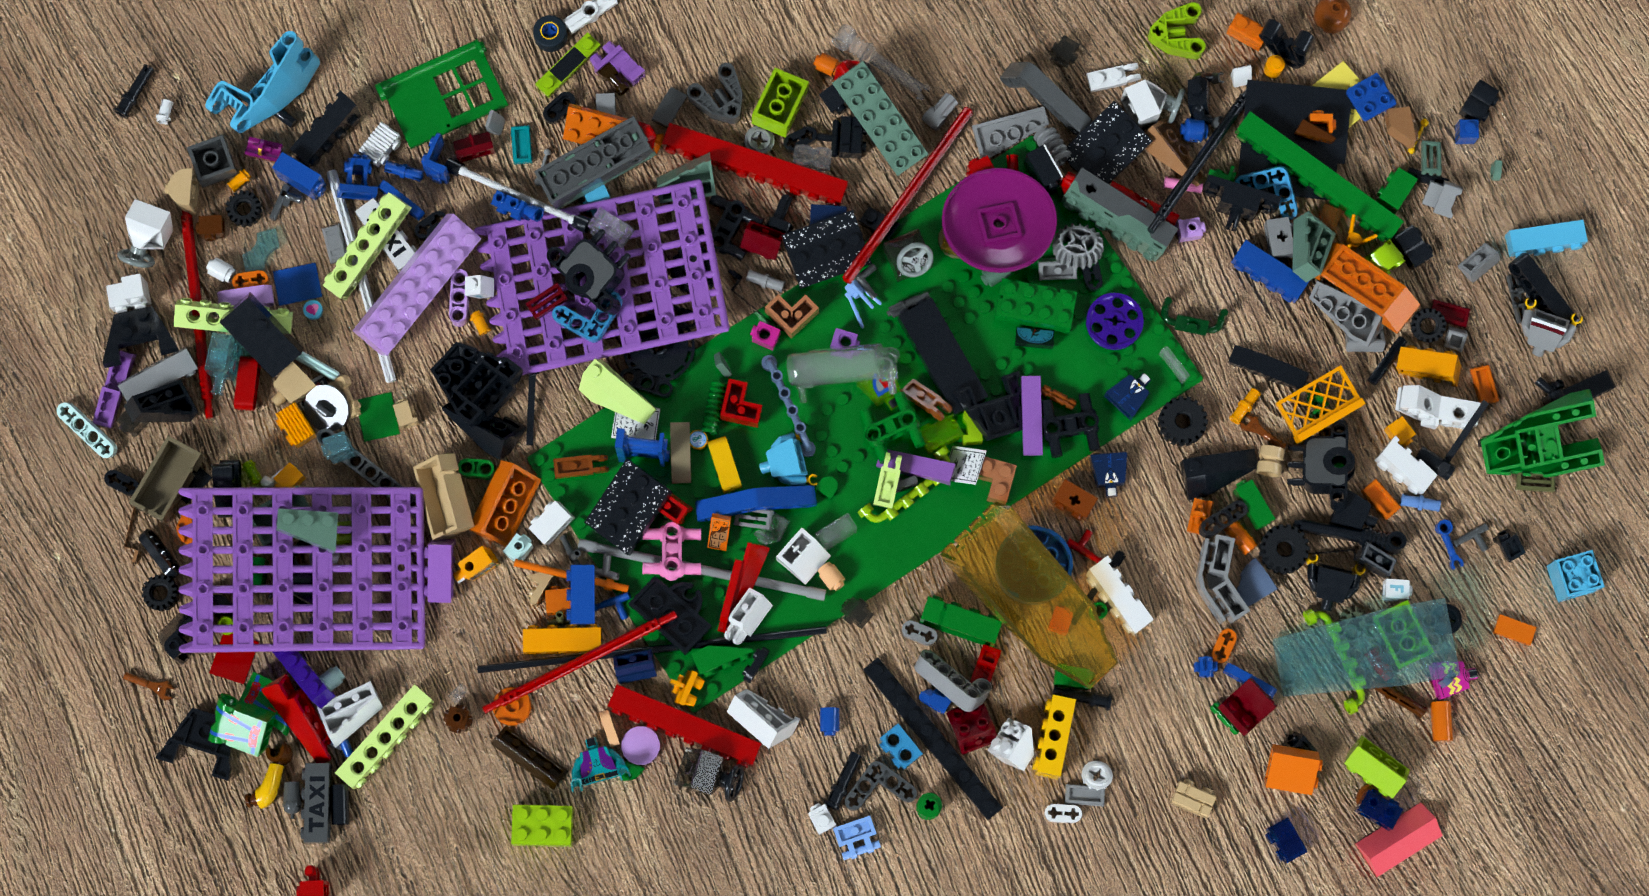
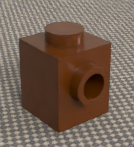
[196,215,225,241]

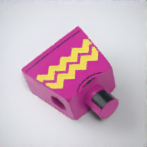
[1428,661,1478,701]

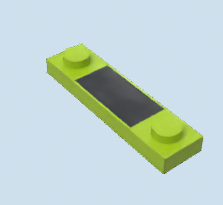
[535,32,601,98]

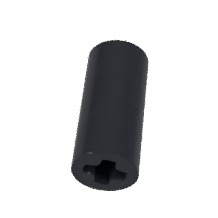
[1415,446,1456,481]
[331,784,350,825]

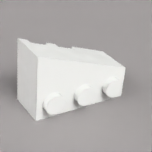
[1374,436,1437,495]
[317,681,383,748]
[727,689,800,749]

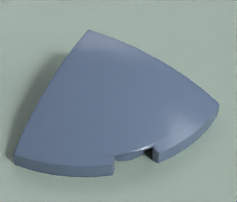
[1237,558,1277,607]

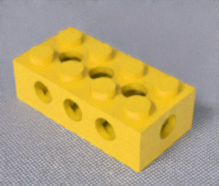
[1032,695,1076,780]

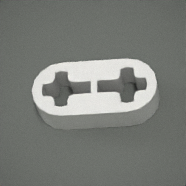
[1044,804,1082,823]

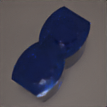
[1265,817,1307,864]

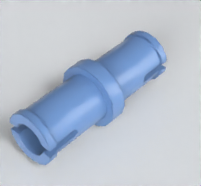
[1400,494,1441,512]

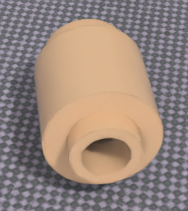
[818,562,845,591]

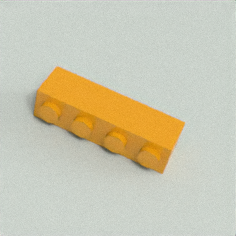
[523,624,602,655]

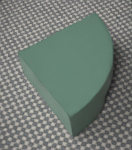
[714,352,732,378]

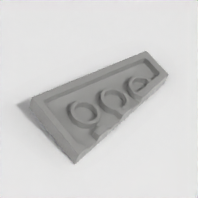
[972,106,1049,159]

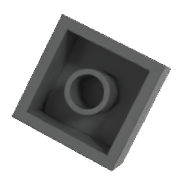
[187,134,238,188]

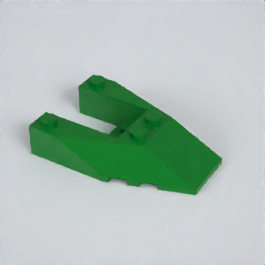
[1480,389,1605,478]

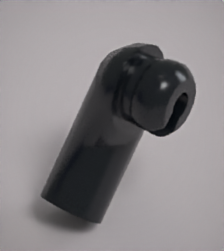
[1534,376,1565,394]

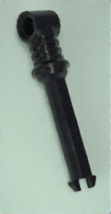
[1292,519,1407,555]

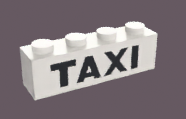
[355,198,417,272]

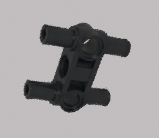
[698,194,764,261]
[1041,393,1101,458]

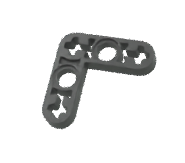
[845,761,917,811]

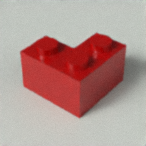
[720,379,762,428]

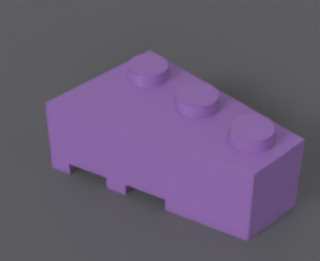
[424,539,456,603]

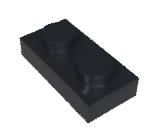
[859,206,901,242]

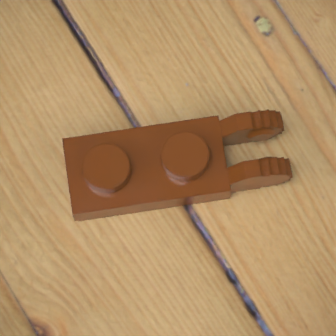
[900,379,952,421]
[553,455,609,479]

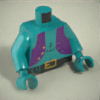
[570,737,631,792]

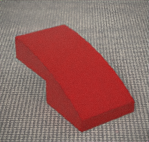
[970,644,1001,683]

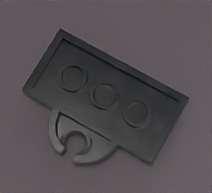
[628,576,712,656]

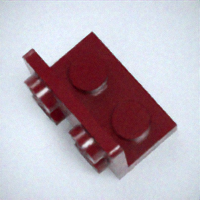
[1217,678,1277,736]
[946,703,997,755]

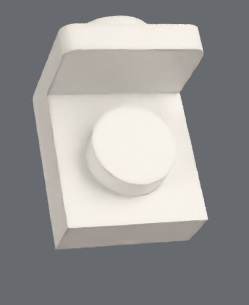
[808,803,836,835]

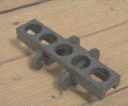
[1506,275,1534,324]

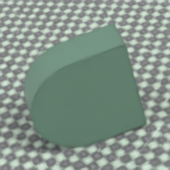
[1490,160,1502,181]

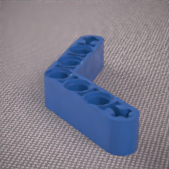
[695,485,817,522]

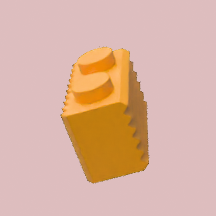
[276,402,317,449]

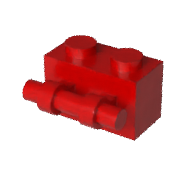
[296,865,329,896]

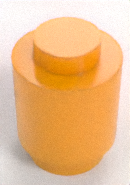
[1263,55,1285,79]

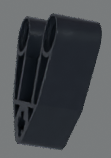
[1259,19,1315,69]
[212,460,241,518]

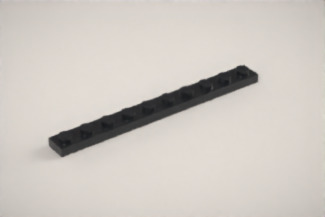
[863,658,1003,821]

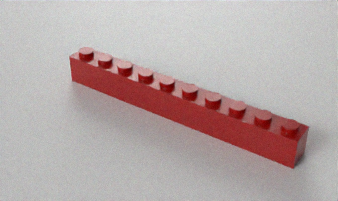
[662,122,848,206]

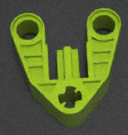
[1148,2,1206,60]

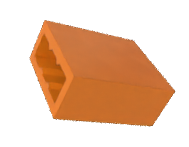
[1264,744,1323,795]

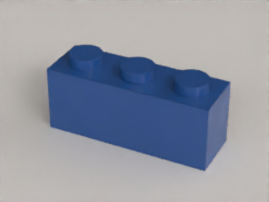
[566,565,595,625]

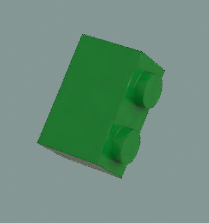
[1376,167,1418,214]

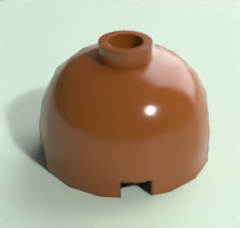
[1313,0,1352,34]

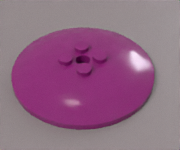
[942,168,1057,273]

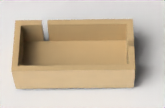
[413,453,475,540]

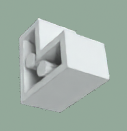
[106,274,151,313]

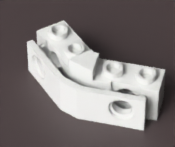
[1395,385,1481,429]

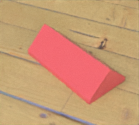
[1355,802,1443,877]

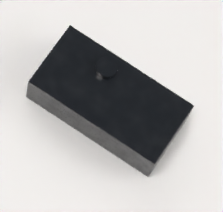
[220,292,303,378]

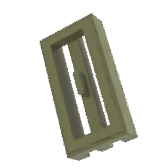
[1515,472,1555,493]

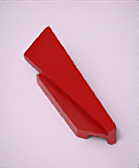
[717,542,770,633]
[261,674,331,763]

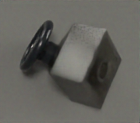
[674,747,744,802]

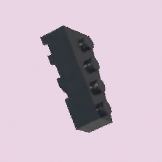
[290,90,361,168]

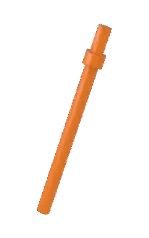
[514,559,629,592]

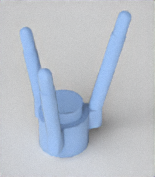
[845,279,882,329]

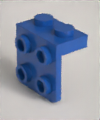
[1346,73,1397,122]
[421,132,450,184]

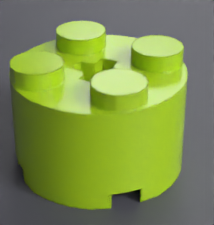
[1365,239,1405,275]

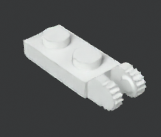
[1086,63,1141,92]

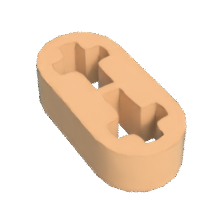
[599,709,620,747]

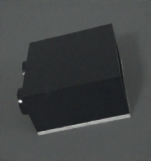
[1024,144,1063,195]

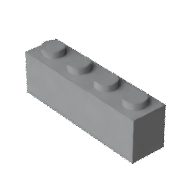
[118,347,198,402]

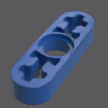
[377,180,425,221]
[1223,663,1277,699]

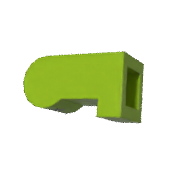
[962,411,983,446]

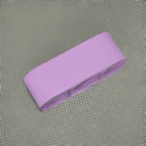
[449,269,469,327]
[217,285,274,307]

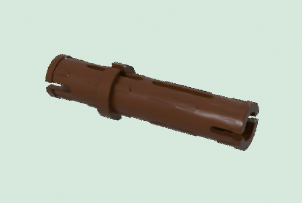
[1370,677,1427,718]

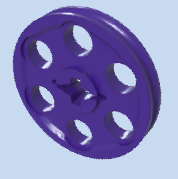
[1086,293,1144,350]

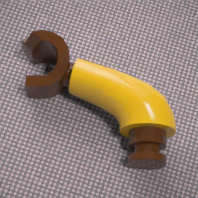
[245,741,293,809]

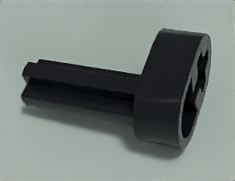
[766,194,794,233]

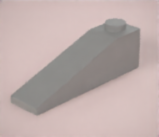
[1309,281,1384,347]

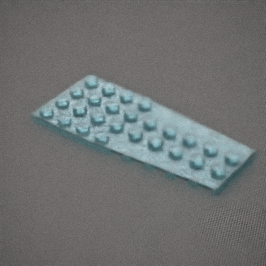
[1273,598,1460,697]

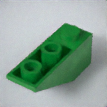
[691,645,754,678]

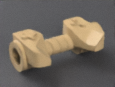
[327,375,361,418]

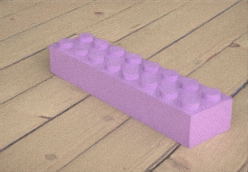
[352,214,482,356]

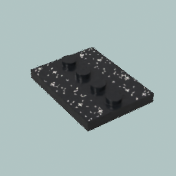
[1067,101,1153,184]
[781,210,872,289]
[584,459,673,556]

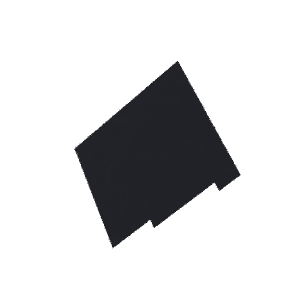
[1238,80,1355,200]

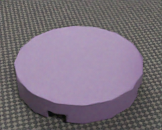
[621,726,660,765]

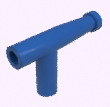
[595,592,631,620]

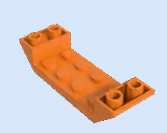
[1315,243,1420,334]

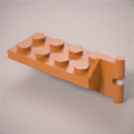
[563,103,664,157]

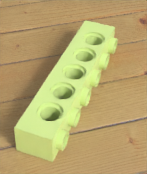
[323,192,412,300]
[174,298,293,334]
[335,684,434,790]

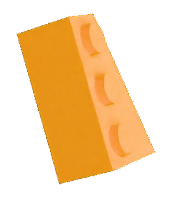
[1396,345,1462,387]

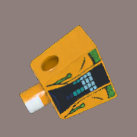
[453,546,500,583]

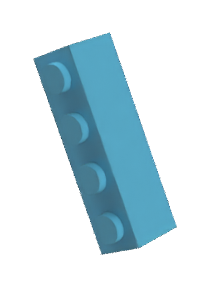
[1505,220,1588,258]

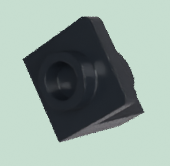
[1493,530,1526,562]
[1282,732,1317,752]

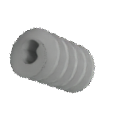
[1033,127,1071,167]

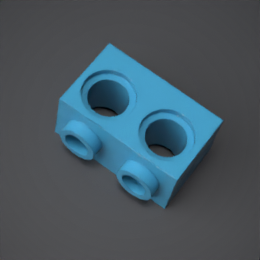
[879,724,923,770]

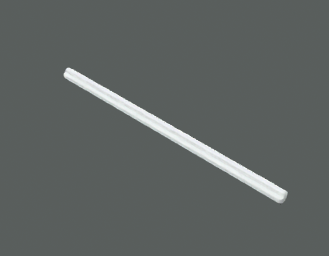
[327,169,396,383]

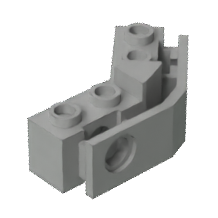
[1195,534,1250,624]

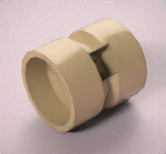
[1256,445,1285,477]

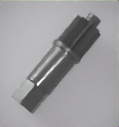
[886,291,930,318]

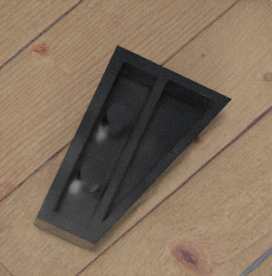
[124,379,198,423]

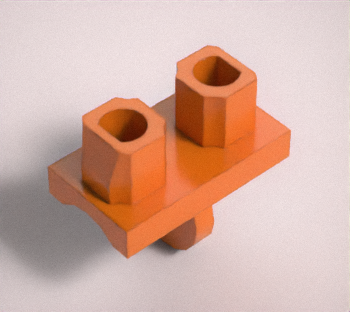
[1187,498,1214,535]

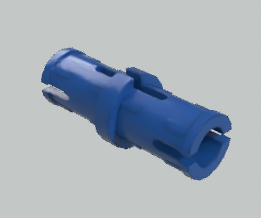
[384,160,424,182]

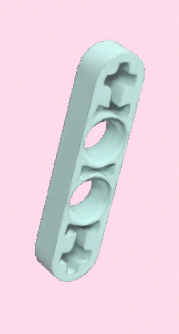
[57,402,117,458]

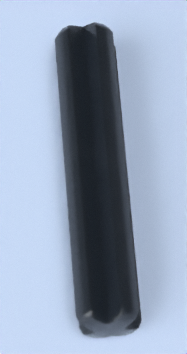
[1368,336,1407,385]

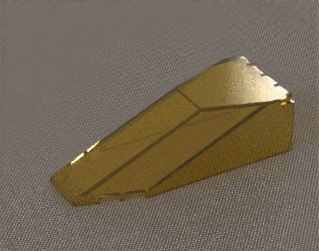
[940,502,1118,689]

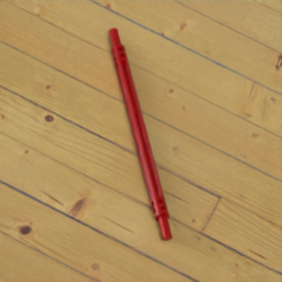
[482,610,678,714]

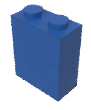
[272,152,326,200]

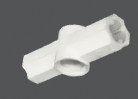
[562,0,618,34]

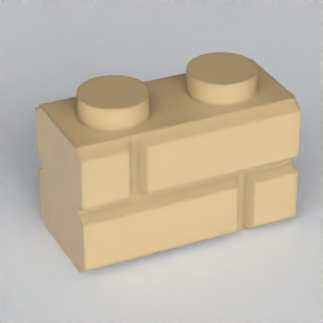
[1170,779,1217,819]

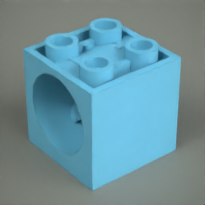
[1546,550,1605,603]

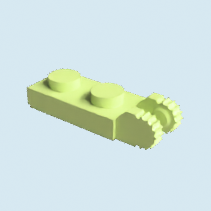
[873,452,902,509]

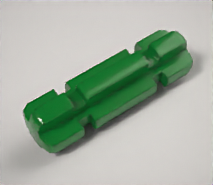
[1210,702,1239,735]

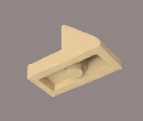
[526,572,556,607]

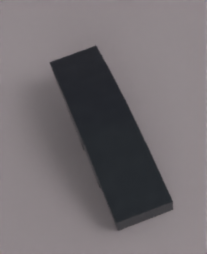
[1228,345,1310,390]

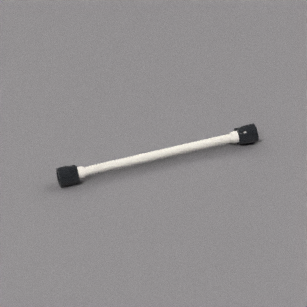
[445,158,592,233]

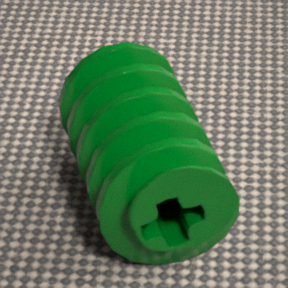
[916,793,942,820]

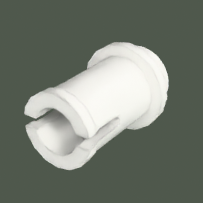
[156,99,173,125]

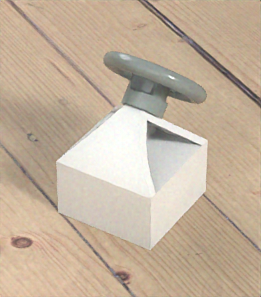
[1121,80,1185,130]
[117,199,173,268]

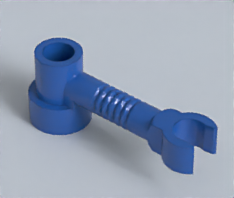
[1435,520,1464,570]

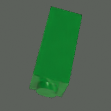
[1233,479,1275,531]

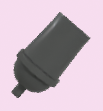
[282,781,302,819]

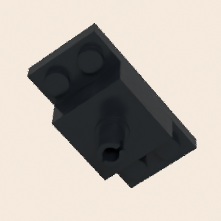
[1202,175,1282,231]

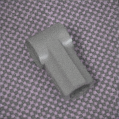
[922,93,958,131]

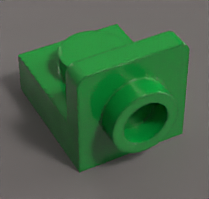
[1207,165,1236,182]
[1306,388,1329,418]

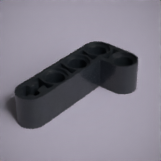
[1541,370,1616,406]

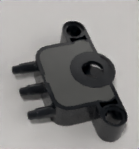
[546,229,631,315]
[1287,419,1355,512]

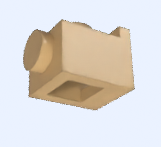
[393,398,420,430]

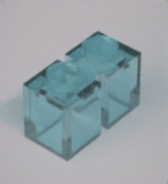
[321,431,355,464]

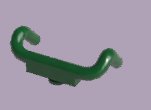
[1161,297,1228,336]

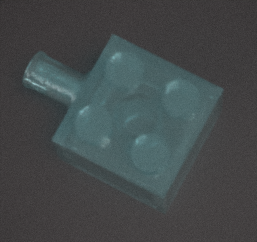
[204,332,243,396]

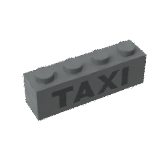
[300,763,332,844]

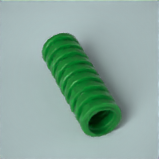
[701,381,727,435]

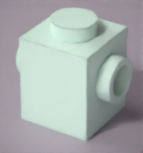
[503,533,534,561]

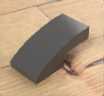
[651,87,687,129]

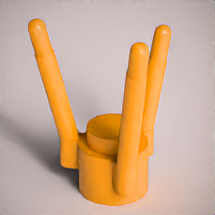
[1345,214,1378,250]

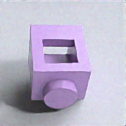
[1175,217,1206,243]

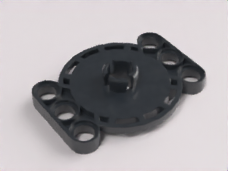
[620,300,696,399]

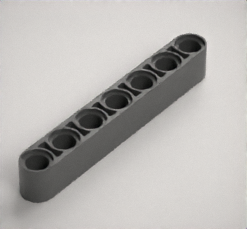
[317,428,425,518]

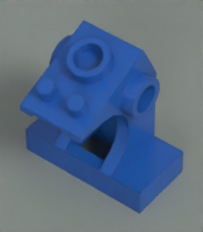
[337,154,378,201]

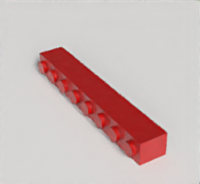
[608,684,762,768]

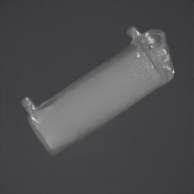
[787,343,900,403]

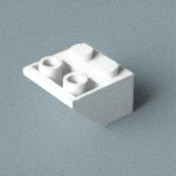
[776,528,831,585]
[987,718,1034,771]

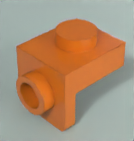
[1308,110,1336,134]

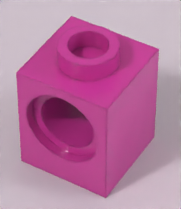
[750,321,781,351]

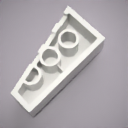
[1086,555,1154,636]

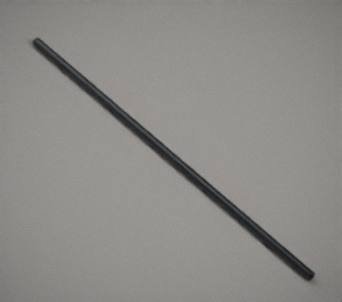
[477,626,827,673]

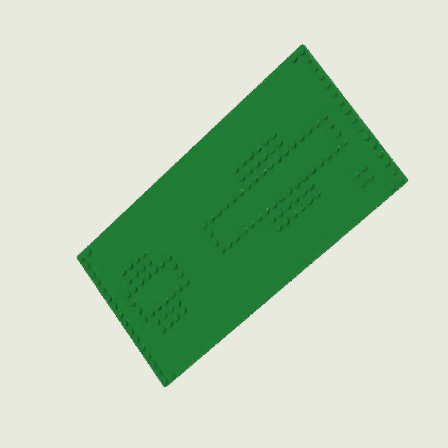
[527,136,1203,713]

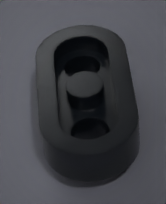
[543,92,576,124]
[742,647,770,684]

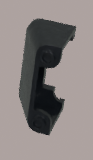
[158,593,233,665]

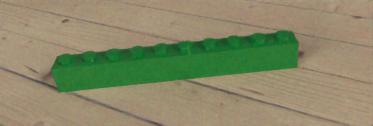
[1234,111,1404,242]

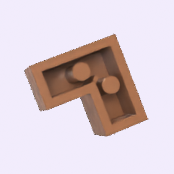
[765,294,819,339]
[978,457,1017,506]

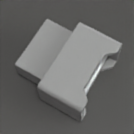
[1422,180,1463,219]

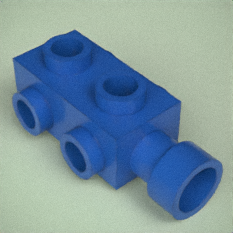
[491,190,544,222]

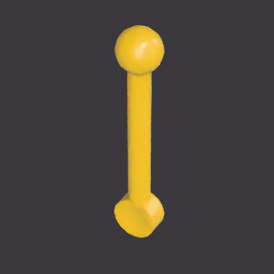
[1408,119,1429,154]

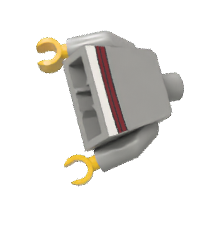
[1521,298,1583,357]

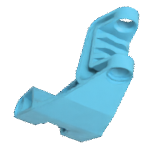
[205,31,320,133]

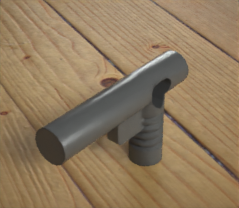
[269,184,302,221]

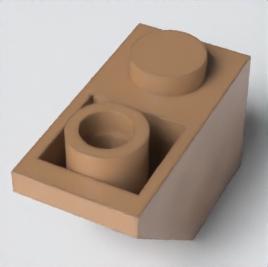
[1384,106,1418,149]

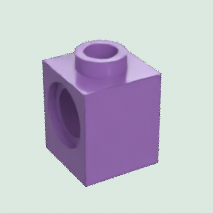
[830,328,860,356]

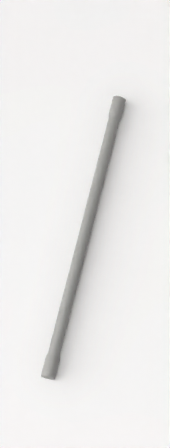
[578,538,826,601]

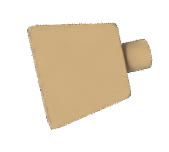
[270,361,316,408]

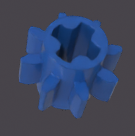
[1194,656,1218,678]

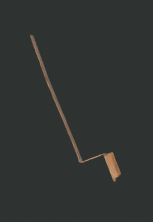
[124,479,142,565]

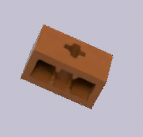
[1052,479,1098,521]

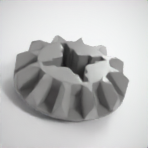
[744,126,774,154]

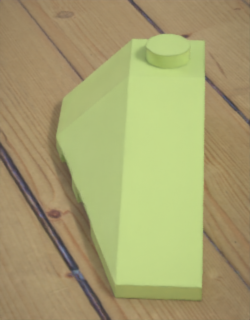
[579,358,657,424]

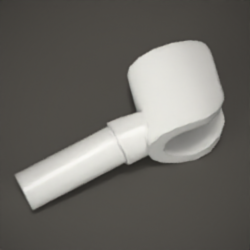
[261,468,283,487]

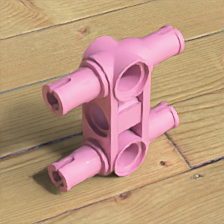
[642,522,701,581]

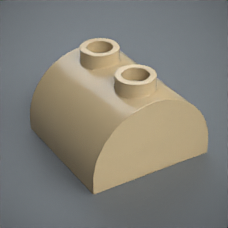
[165,168,199,215]

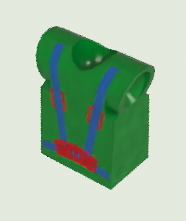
[239,672,298,736]
[208,693,276,757]

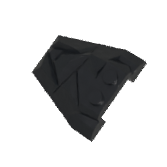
[430,342,523,427]

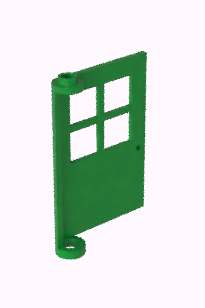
[374,39,509,149]

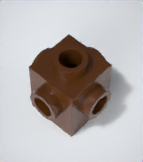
[443,704,473,734]

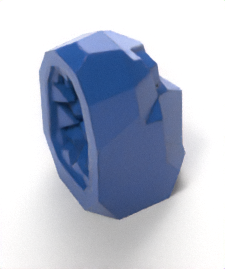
[919,689,951,715]

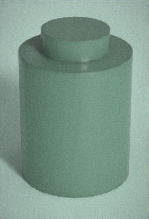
[980,270,1011,287]

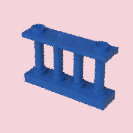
[615,428,670,467]

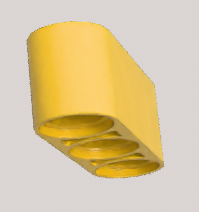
[707,436,742,494]

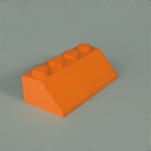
[469,460,541,548]

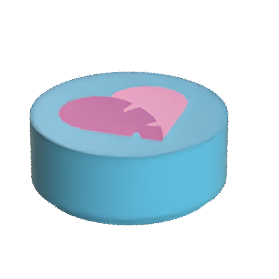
[303,300,323,320]

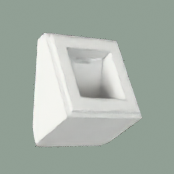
[1230,65,1252,88]

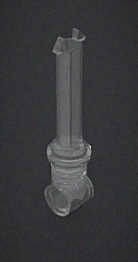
[832,24,930,99]

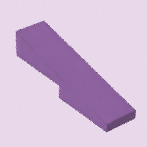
[93,350,137,428]
[1020,376,1043,456]
[876,449,955,485]

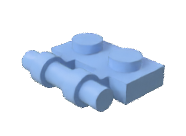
[833,816,881,860]

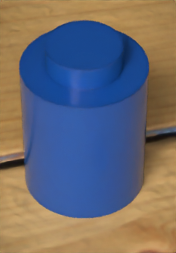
[820,707,840,736]

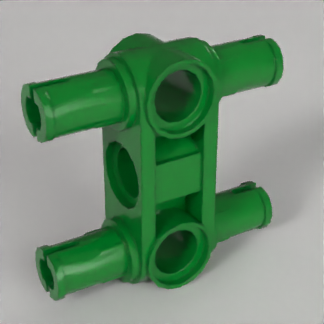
[859,392,926,464]

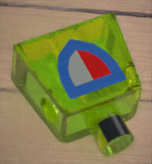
[857,361,901,410]

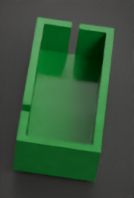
[994,278,1077,334]
[919,595,1002,647]

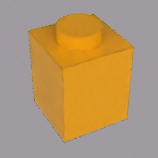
[1384,416,1416,448]
[273,462,306,487]

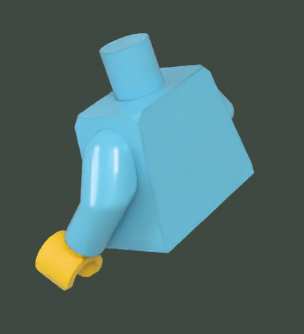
[759,432,818,486]

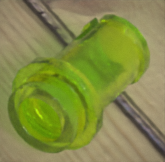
[242,459,263,485]

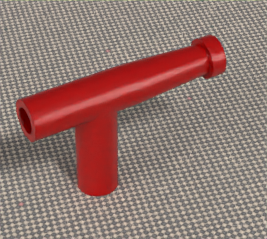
[1067,529,1102,564]

